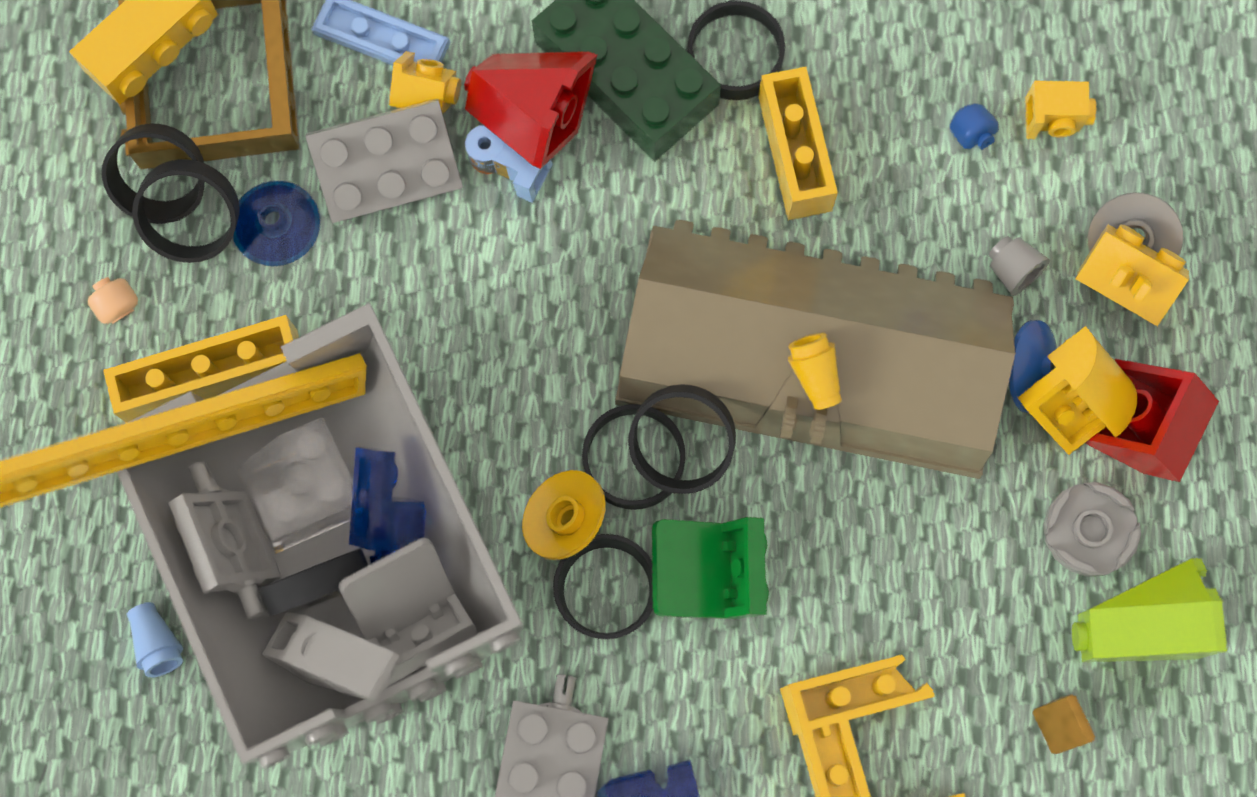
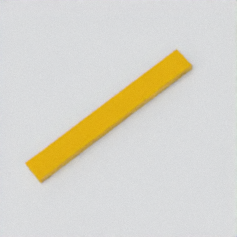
[0,353,367,507]

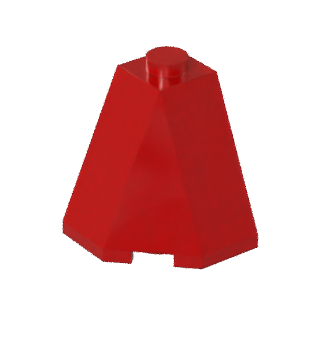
[464,51,597,169]

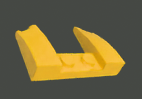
[780,655,965,797]

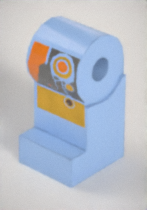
[465,125,553,203]

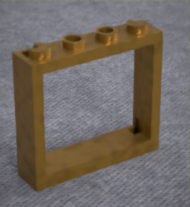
[118,0,300,169]

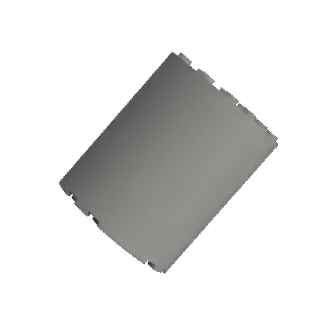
[117,303,524,769]

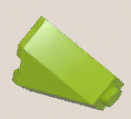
[1072,558,1227,662]

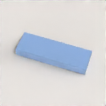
[311,0,450,65]

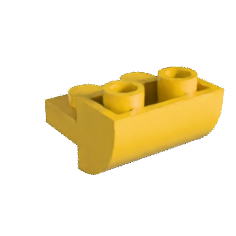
[1017,326,1137,455]

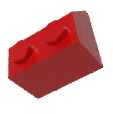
[1085,359,1219,482]

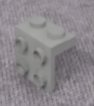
[339,538,478,685]

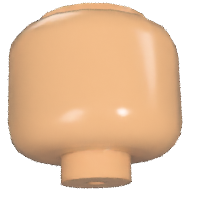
[88,277,138,324]

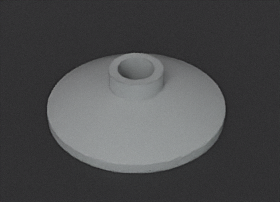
[1088,192,1183,256]

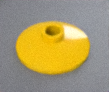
[522,470,606,560]

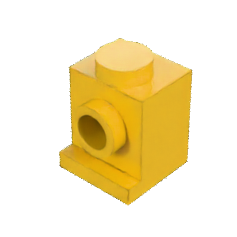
[389,51,462,114]
[1025,81,1096,139]

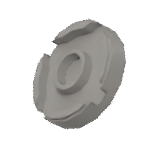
[1043,482,1141,577]

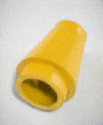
[788,333,842,410]

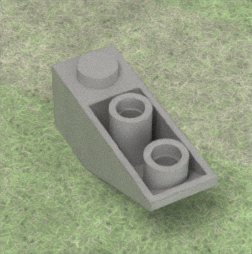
[262,612,400,702]

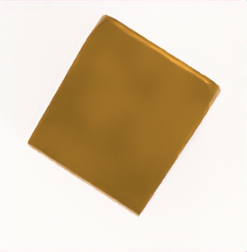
[1032,694,1095,754]

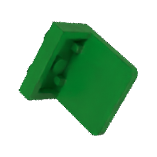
[652,517,769,619]

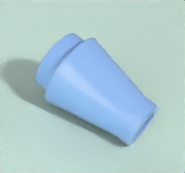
[127,602,183,678]

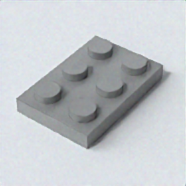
[305,98,463,223]

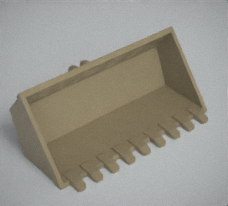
[615,220,1015,479]

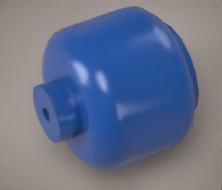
[950,103,999,150]

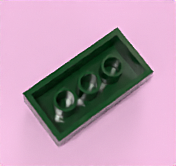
[531,0,721,162]

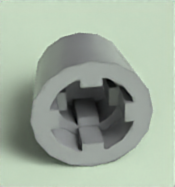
[989,236,1050,296]

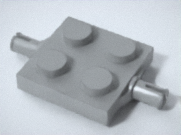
[168,460,281,620]
[495,674,609,797]

